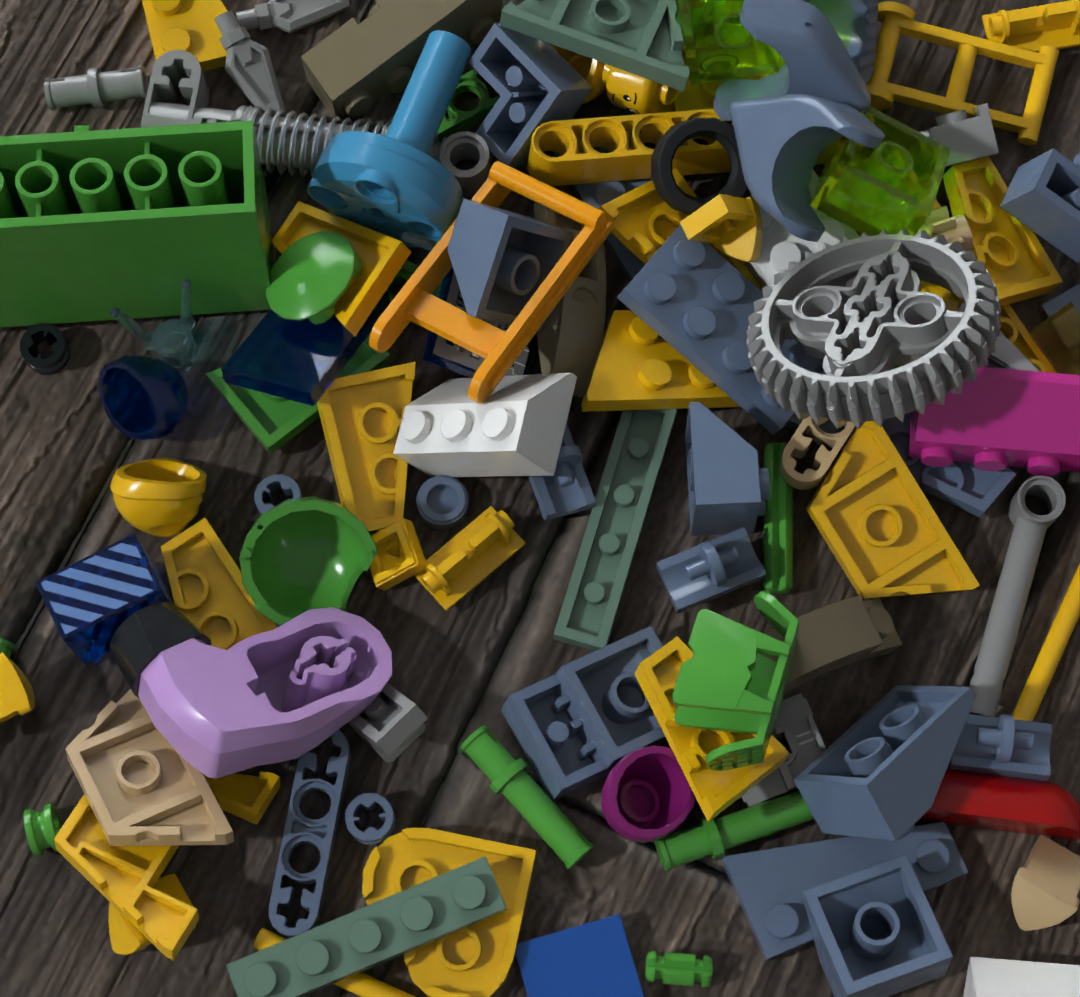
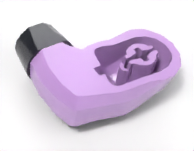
[109,602,392,778]

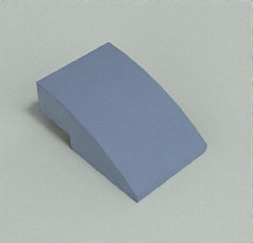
[500,626,667,802]

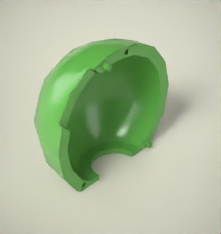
[239,496,377,625]

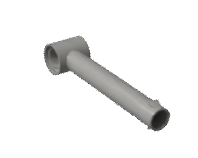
[969,475,1066,717]

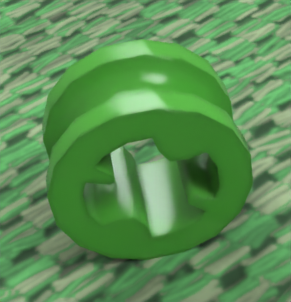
[23,802,62,857]

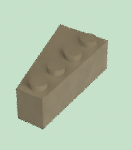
[301,0,501,123]

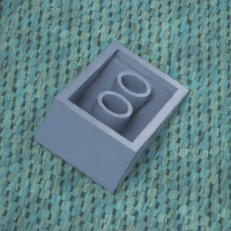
[793,685,976,842]

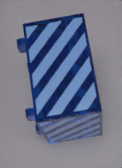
[35,533,175,665]

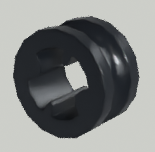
[20,324,71,375]

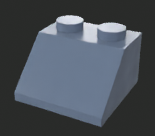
[447,198,574,332]
[685,402,770,536]
[802,854,953,997]

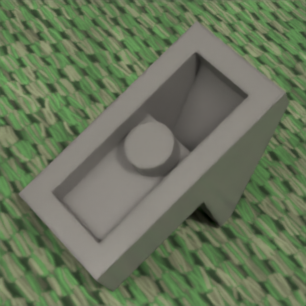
[347,683,428,763]

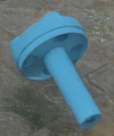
[307,30,471,247]

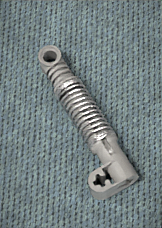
[141,50,491,198]

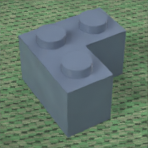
[468,23,593,167]
[1000,148,1080,263]

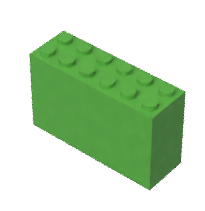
[0,120,274,327]

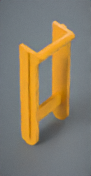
[369,161,613,404]

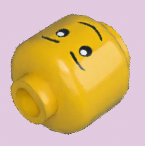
[601,64,679,114]

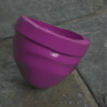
[601,746,695,843]

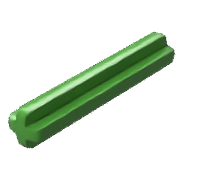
[763,442,793,595]

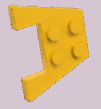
[54,771,281,961]

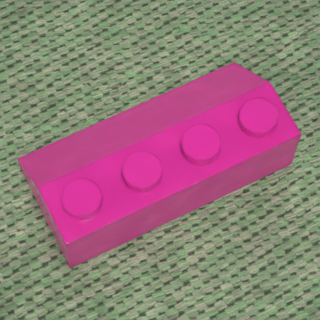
[907,367,1080,476]

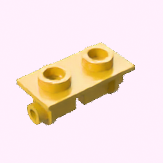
[981,0,1080,61]
[414,506,526,612]

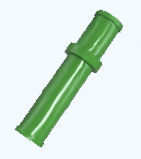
[460,724,594,870]
[654,790,815,872]

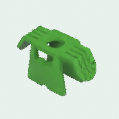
[672,591,799,771]

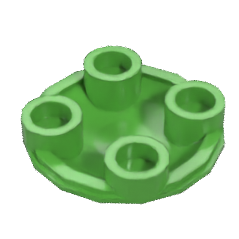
[266,231,363,324]

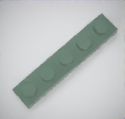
[553,409,678,651]
[226,856,508,997]

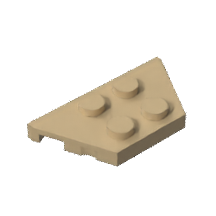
[65,689,234,846]

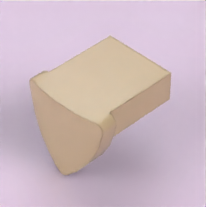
[1011,834,1080,931]

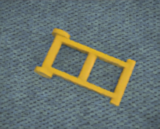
[866,1,1059,146]

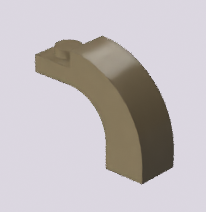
[758,595,903,696]

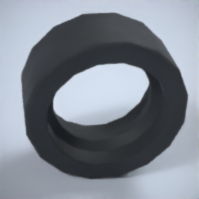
[651,118,748,215]

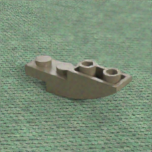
[533,202,606,398]

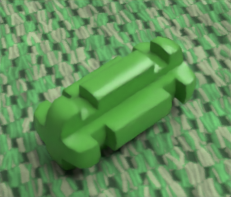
[645,951,713,987]

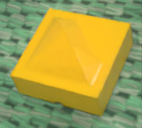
[369,518,427,591]

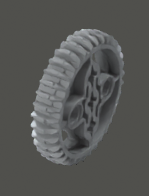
[746,228,1001,430]

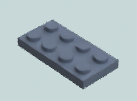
[617,224,825,435]

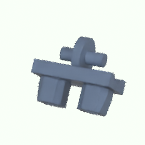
[528,422,596,521]
[656,527,766,614]
[948,714,1052,781]

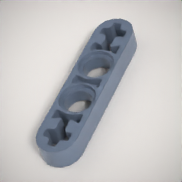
[269,730,351,938]

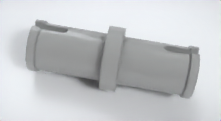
[44,66,149,110]

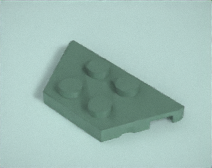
[499,0,690,92]

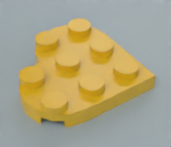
[362,828,537,997]

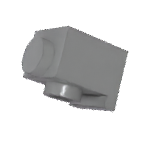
[918,103,999,170]

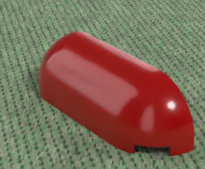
[918,767,1080,841]

